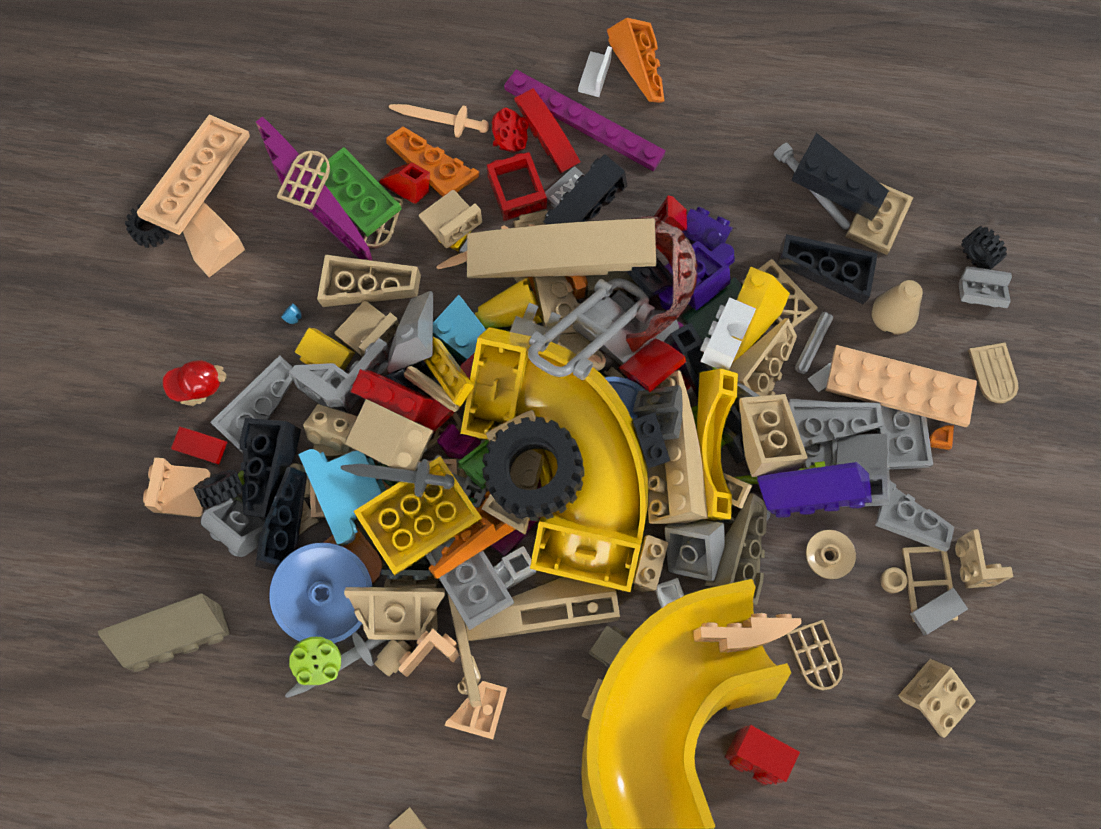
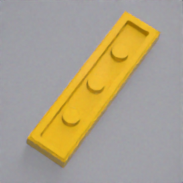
[424,337,474,406]

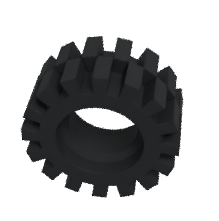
[125,204,171,248]
[961,226,1007,270]
[193,470,242,508]

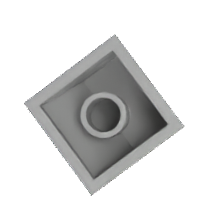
[665,520,725,581]

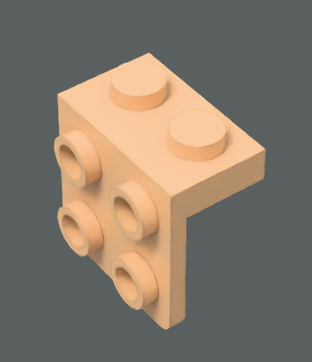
[143,458,210,517]
[398,629,460,677]

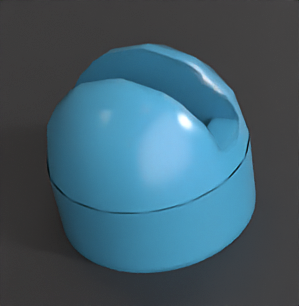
[281,303,302,324]

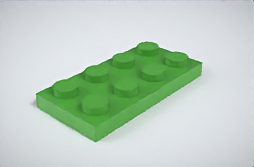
[317,147,402,237]

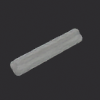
[795,312,833,374]

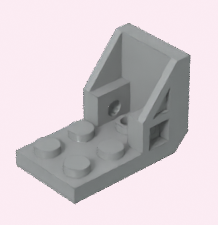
[289,338,389,413]

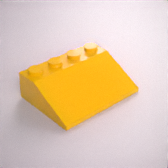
[353,457,482,576]

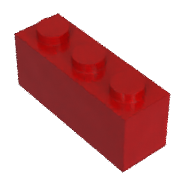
[351,369,434,422]

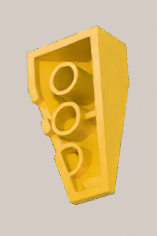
[732,267,790,363]

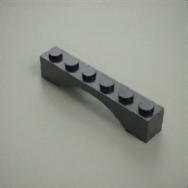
[664,322,746,464]

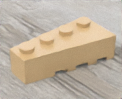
[317,255,421,307]

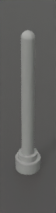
[773,143,850,230]

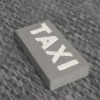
[545,166,585,208]

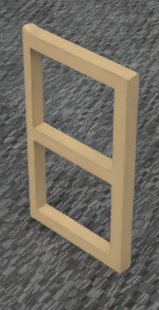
[902,546,958,622]

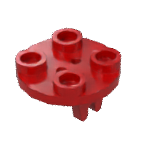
[492,108,528,153]

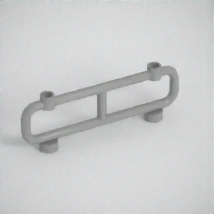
[528,278,655,380]

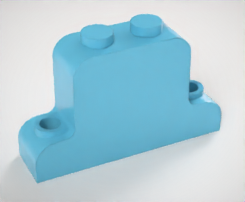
[299,449,386,547]

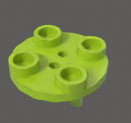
[289,637,341,685]

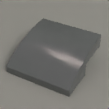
[633,385,683,440]

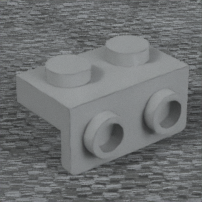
[958,266,1012,308]

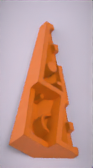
[429,491,530,579]

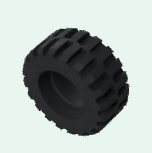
[482,417,585,521]

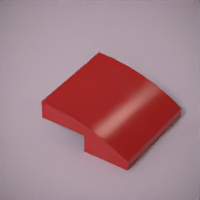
[619,338,686,392]

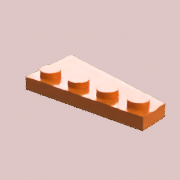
[386,127,479,197]

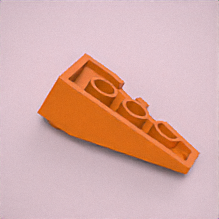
[607,18,664,103]

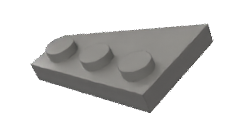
[875,481,955,552]

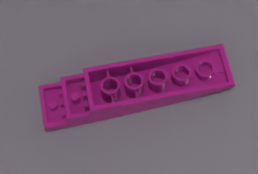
[256,117,373,261]

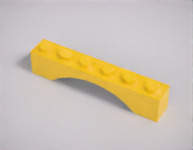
[697,368,738,521]

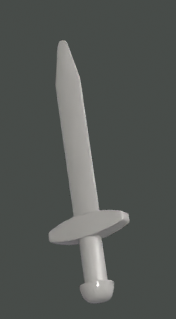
[285,632,390,698]

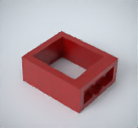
[487,152,547,221]

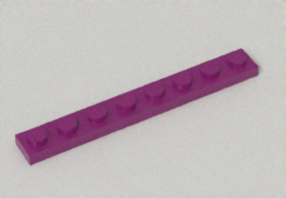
[504,69,665,172]

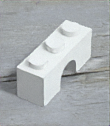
[700,298,756,371]
[493,546,536,589]

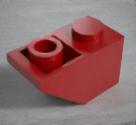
[379,162,430,204]

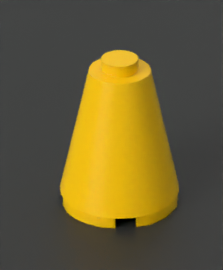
[475,278,542,329]

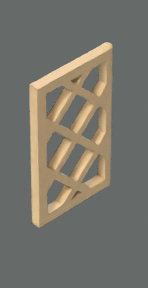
[741,259,818,328]

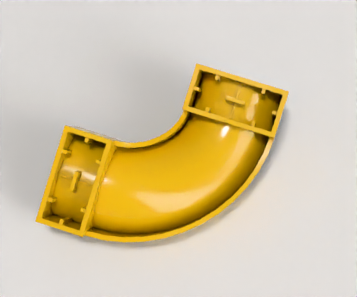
[460,327,648,592]
[581,579,791,829]

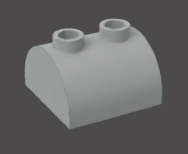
[201,496,266,557]

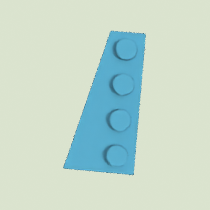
[433,295,486,363]

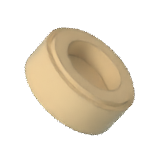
[880,567,907,593]

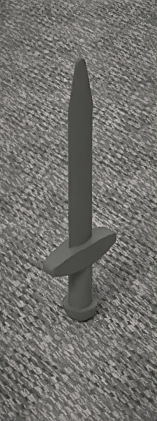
[340,459,455,497]

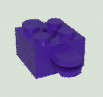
[659,241,735,311]

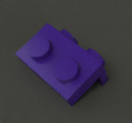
[679,206,733,250]

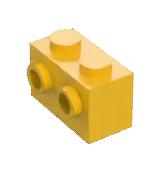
[295,328,355,371]

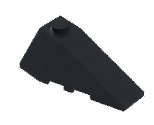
[255,467,307,571]

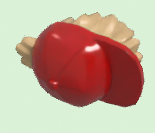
[163,360,227,406]

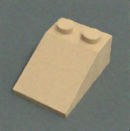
[739,394,808,477]
[345,399,434,471]

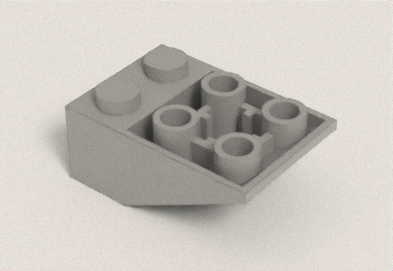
[837,433,890,507]

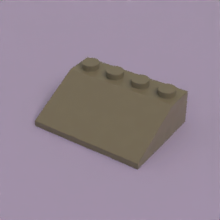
[98,594,230,672]

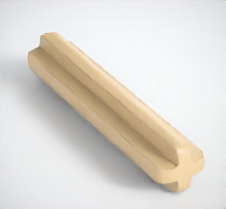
[404,366,460,412]

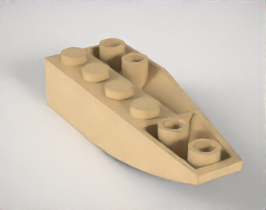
[647,371,708,524]
[466,577,620,641]

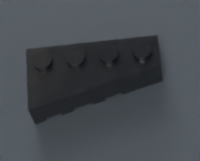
[543,154,628,225]
[777,234,878,305]

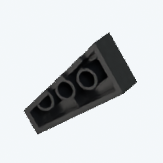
[791,132,889,221]

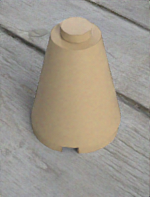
[872,280,923,335]

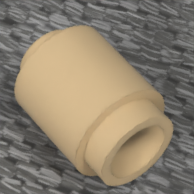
[374,640,411,677]

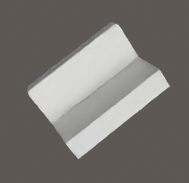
[578,46,612,97]

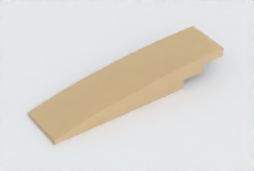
[467,219,656,278]

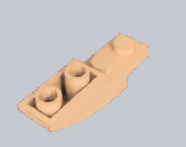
[694,613,801,652]

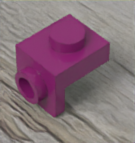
[437,424,481,459]

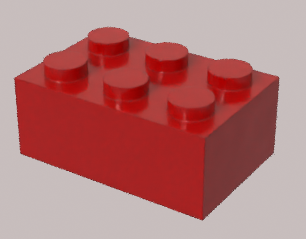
[724,725,800,785]

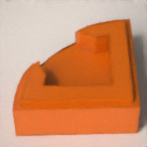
[929,425,954,450]

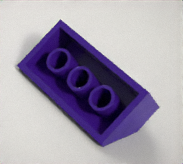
[757,462,872,518]

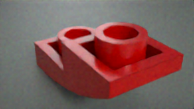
[171,426,227,465]

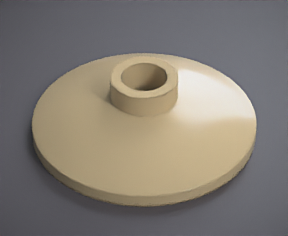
[806,530,856,579]

